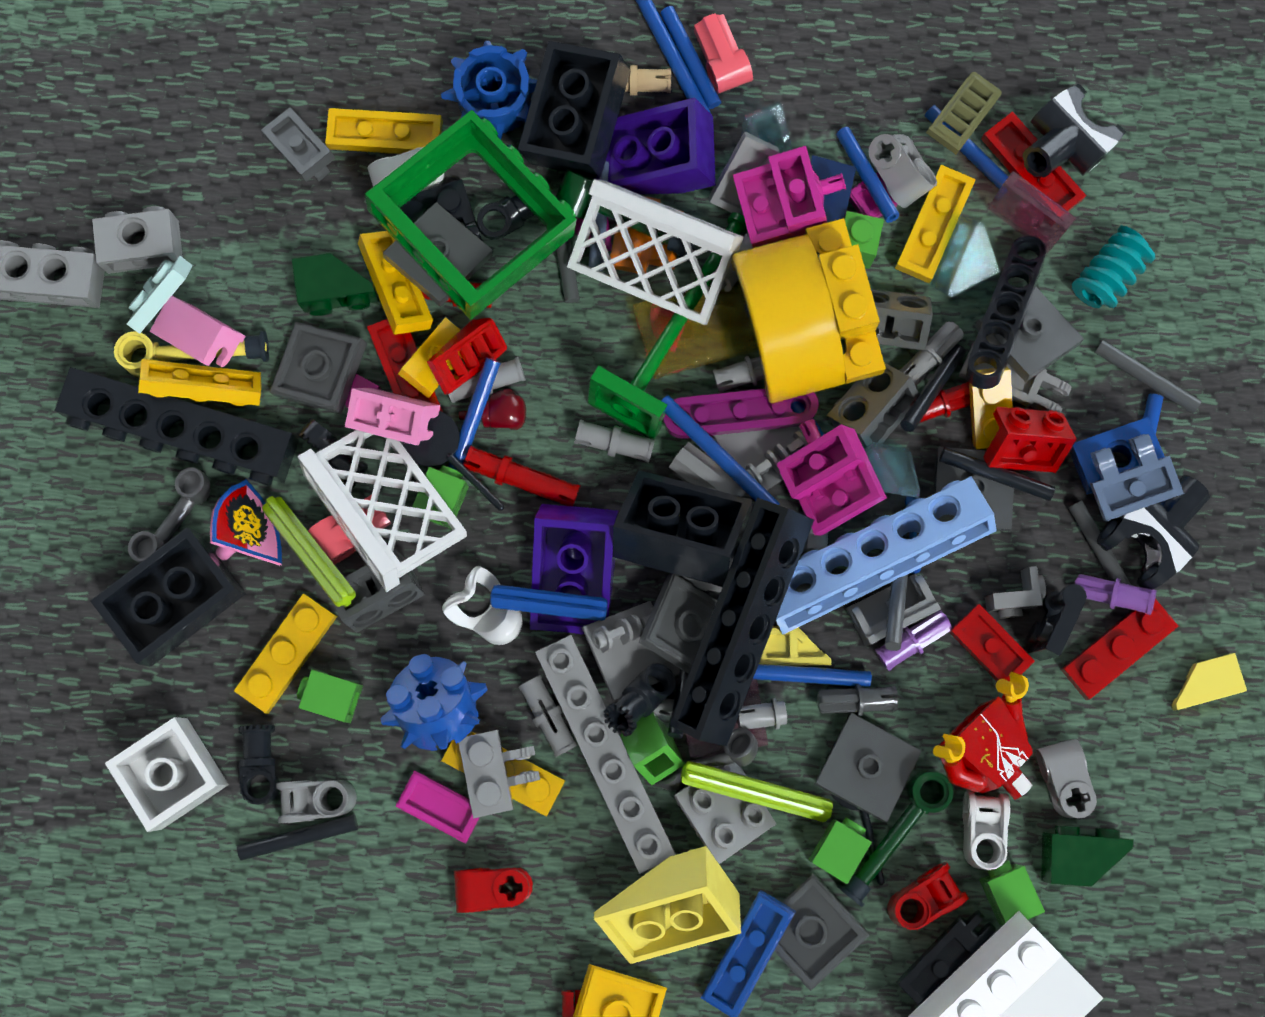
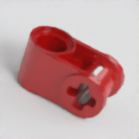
[887,862,969,930]
[454,867,533,913]

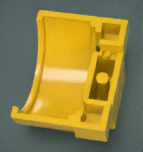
[731,218,886,403]

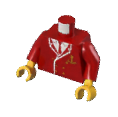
[933,672,1033,800]

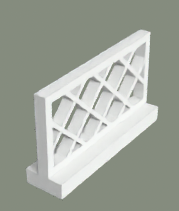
[567,179,744,325]
[298,430,467,592]

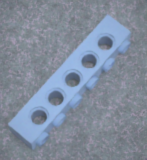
[775,476,996,635]

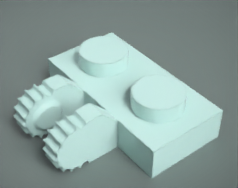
[127,256,193,334]

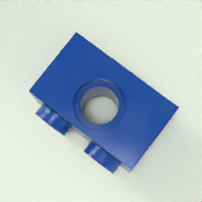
[1070,417,1165,495]

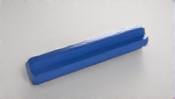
[490,585,608,621]

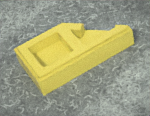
[759,626,831,666]
[1172,653,1247,711]

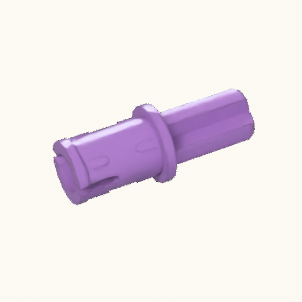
[1075,574,1157,615]
[875,611,952,671]

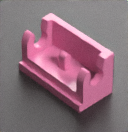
[150,295,246,367]
[345,388,440,445]

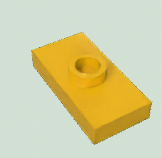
[398,317,472,398]

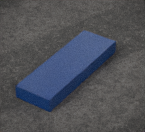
[701,890,796,1017]

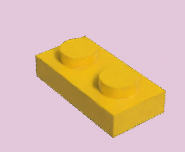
[969,366,1013,449]

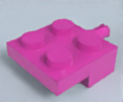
[733,146,846,248]
[777,419,887,536]

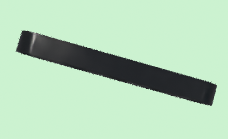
[966,235,1047,389]

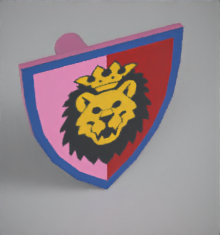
[210,479,282,566]

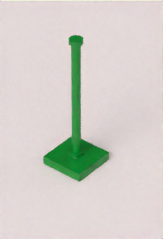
[588,212,747,439]

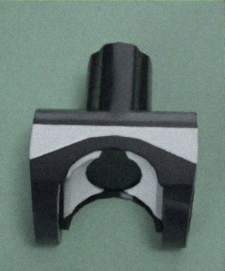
[1022,84,1126,178]
[1097,475,1210,590]

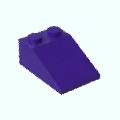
[594,97,716,194]
[530,504,619,634]

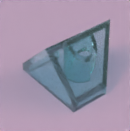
[864,442,920,498]

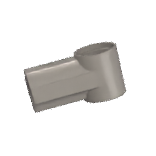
[668,442,745,497]

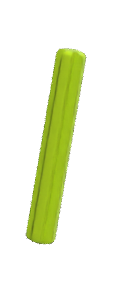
[262,496,356,607]
[681,761,833,822]

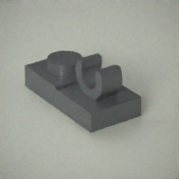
[261,107,336,182]

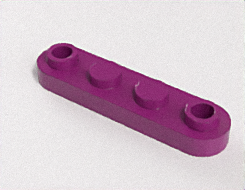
[663,389,819,439]

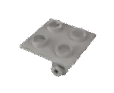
[713,426,808,491]
[582,601,680,701]
[674,763,776,864]

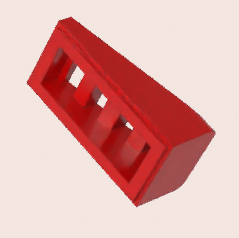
[427,318,507,394]

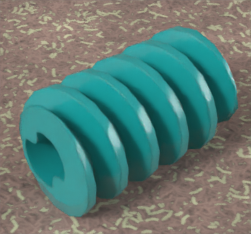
[1071,225,1156,308]

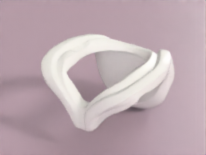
[442,566,523,645]

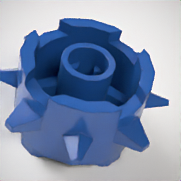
[441,41,537,139]
[380,654,488,751]

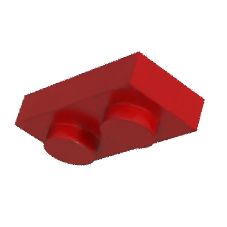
[949,604,1035,682]

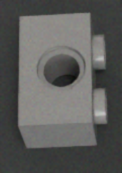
[92,206,182,274]

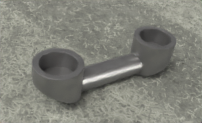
[128,467,211,563]
[657,728,758,791]

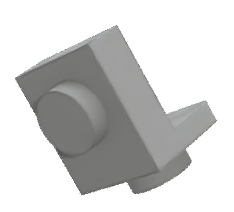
[985,566,1046,619]

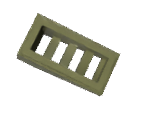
[926,72,1002,155]

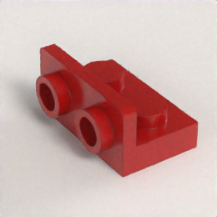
[983,407,1077,473]

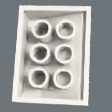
[908,911,1103,1017]

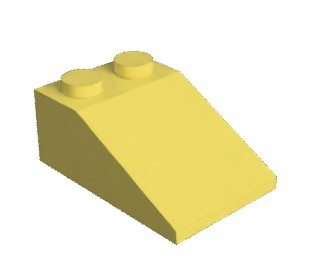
[594,846,741,964]

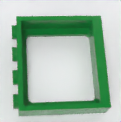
[365,110,577,320]

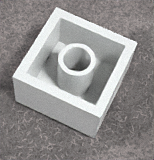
[105,717,229,832]

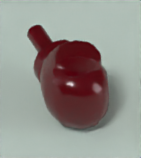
[459,389,526,430]

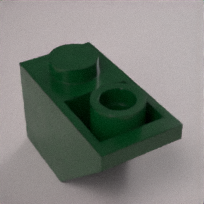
[292,253,380,316]
[1041,825,1134,887]

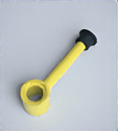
[114,331,269,378]

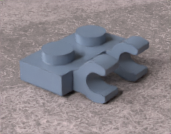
[1090,434,1184,521]

